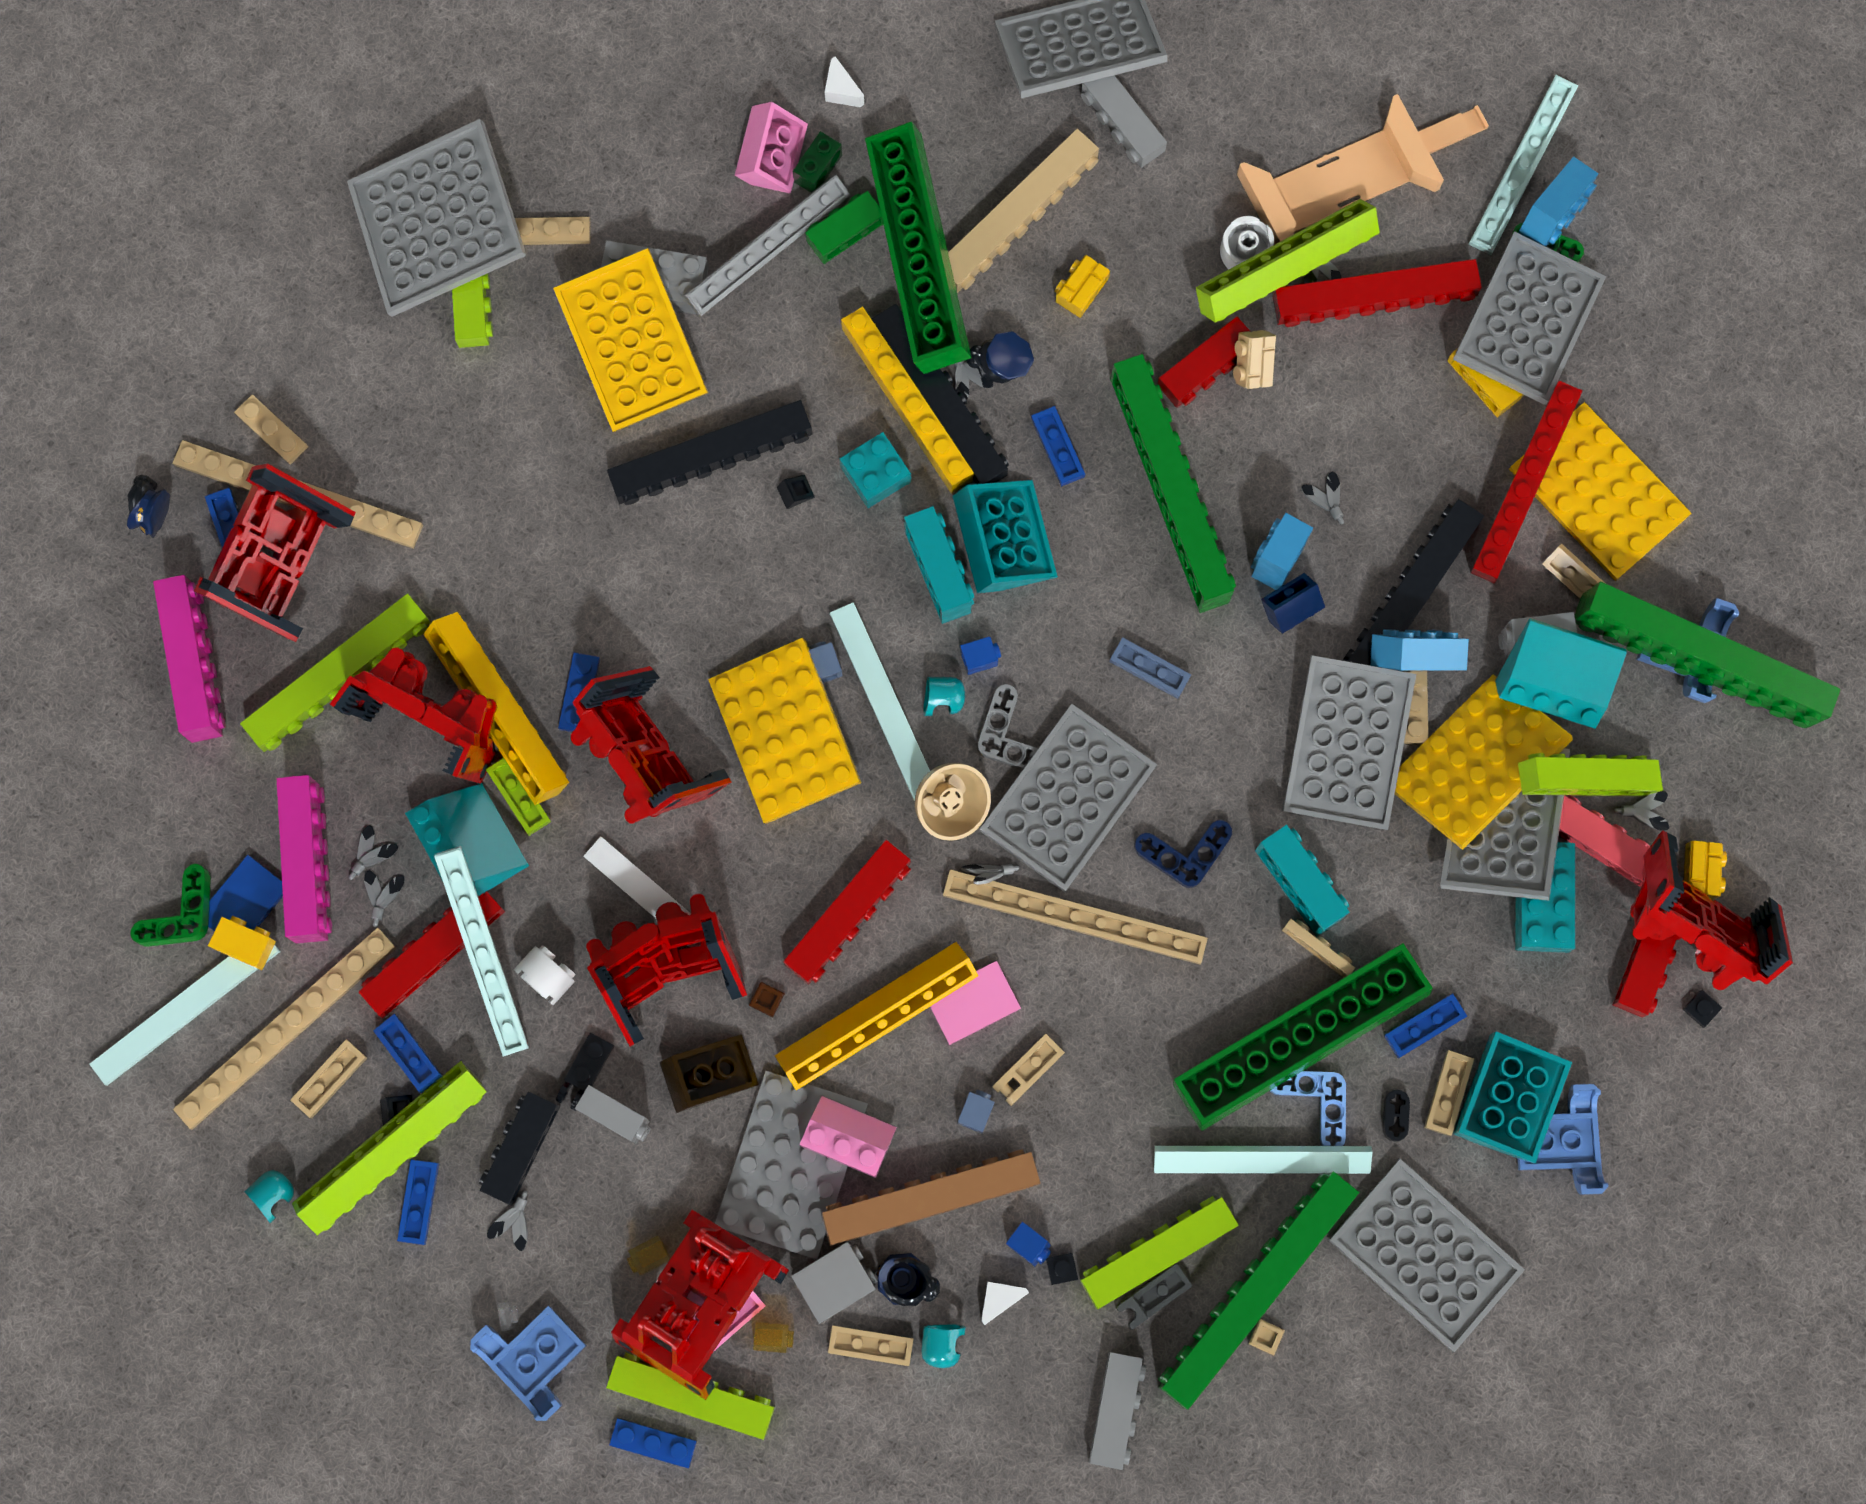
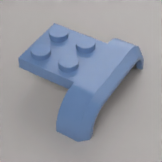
[1636,598,1739,703]
[1517,1084,1608,1195]
[470,1306,587,1421]

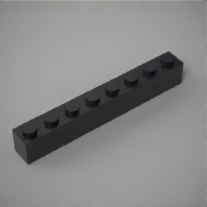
[871,304,1009,484]
[607,400,813,505]
[1342,499,1484,668]

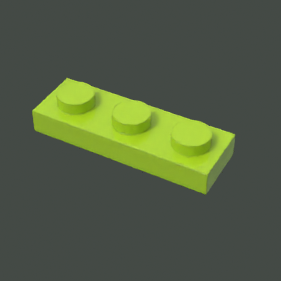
[486,758,551,836]

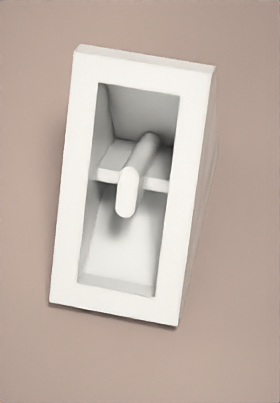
[825,56,864,107]
[981,1282,1029,1325]

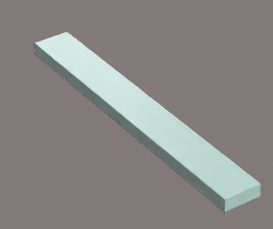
[1469,75,1578,255]
[830,602,930,801]
[434,846,529,1056]
[89,945,281,1086]
[1154,1146,1372,1174]

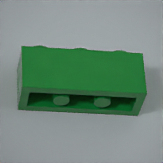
[805,191,883,264]

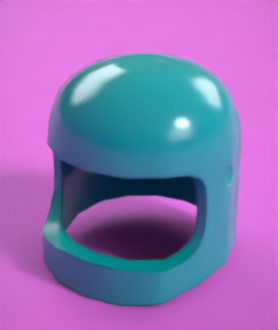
[923,677,965,716]
[244,1170,294,1223]
[921,1324,966,1368]

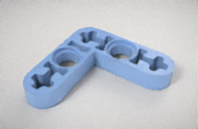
[1270,1071,1346,1146]

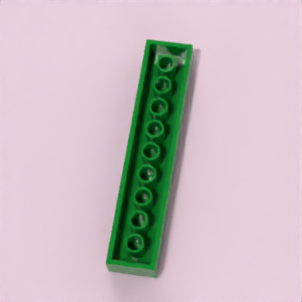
[865,121,972,374]
[1110,354,1236,613]
[1574,581,1841,728]
[1173,943,1433,1131]
[1158,1171,1360,1410]

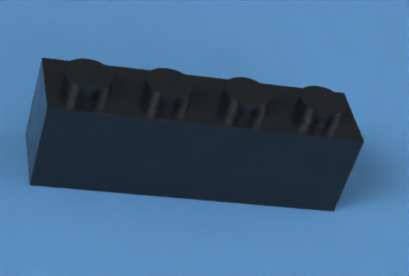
[479,1092,560,1205]

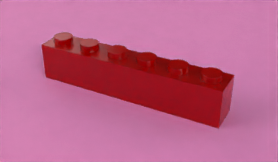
[783,840,911,985]
[358,891,505,1019]

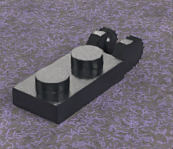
[556,1033,614,1111]

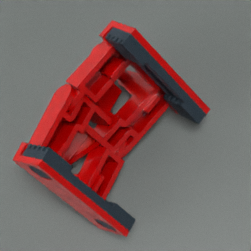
[586,894,747,1047]

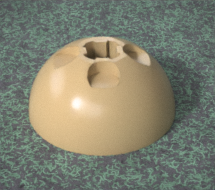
[915,763,991,840]

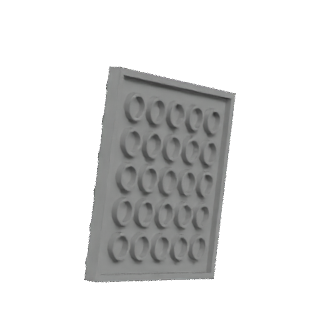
[347,119,526,317]

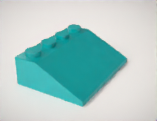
[953,480,1058,593]
[1495,618,1627,729]
[405,783,529,896]
[1453,1031,1572,1164]

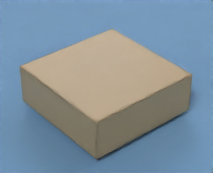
[1248,1319,1285,1356]

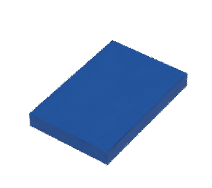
[208,855,283,932]

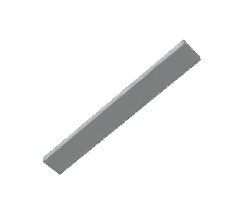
[684,175,851,317]

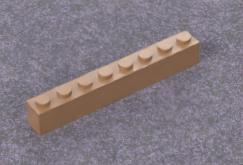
[821,1149,1041,1246]

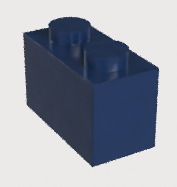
[1261,573,1325,634]

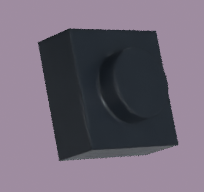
[1683,990,1722,1028]
[1046,1253,1078,1285]

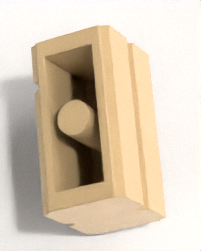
[1233,330,1276,389]

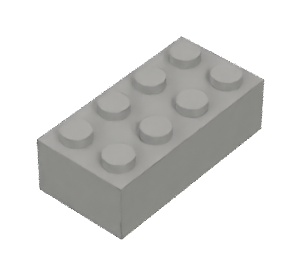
[601,240,709,314]

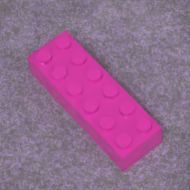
[153,575,226,743]
[276,775,332,944]

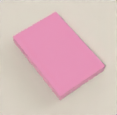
[930,961,1021,1045]

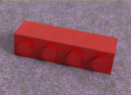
[1157,316,1251,408]
[1612,934,1681,1018]

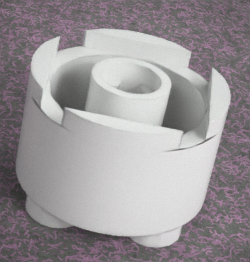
[1220,216,1274,270]
[513,945,576,1005]

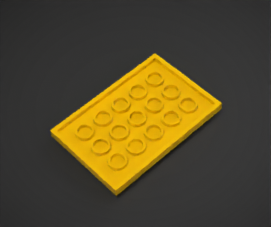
[553,248,708,432]
[1509,402,1692,581]
[708,638,862,824]
[1395,674,1573,850]

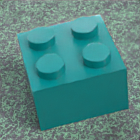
[839,432,911,508]

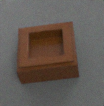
[749,982,785,1018]

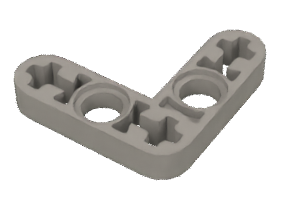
[978,684,1039,769]

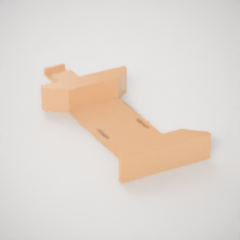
[1237,94,1489,245]

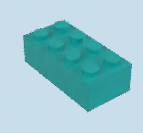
[904,506,975,624]
[1255,825,1350,937]
[1515,842,1575,953]

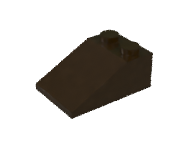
[659,1034,759,1113]

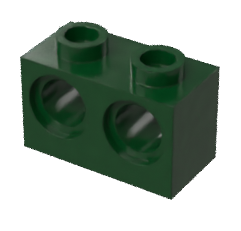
[793,131,842,193]

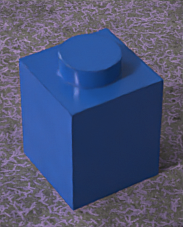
[960,637,1001,675]
[1006,1222,1051,1267]

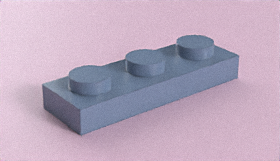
[1109,637,1191,699]

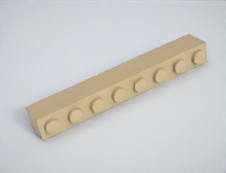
[948,128,1099,293]

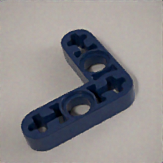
[1134,820,1232,888]

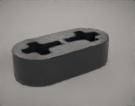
[1383,1090,1410,1142]

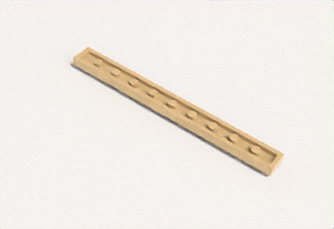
[173,440,423,549]
[943,870,1208,965]
[173,928,396,1130]

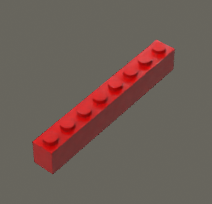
[1272,259,1482,327]
[1471,381,1583,584]

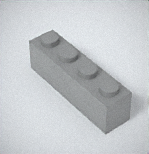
[1081,75,1167,168]
[1088,1352,1146,1470]

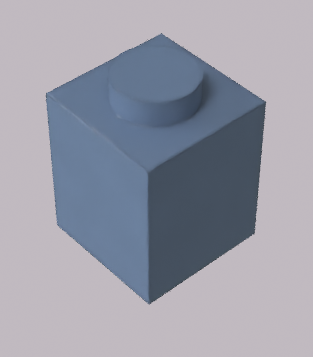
[809,642,843,683]
[957,1090,995,1134]

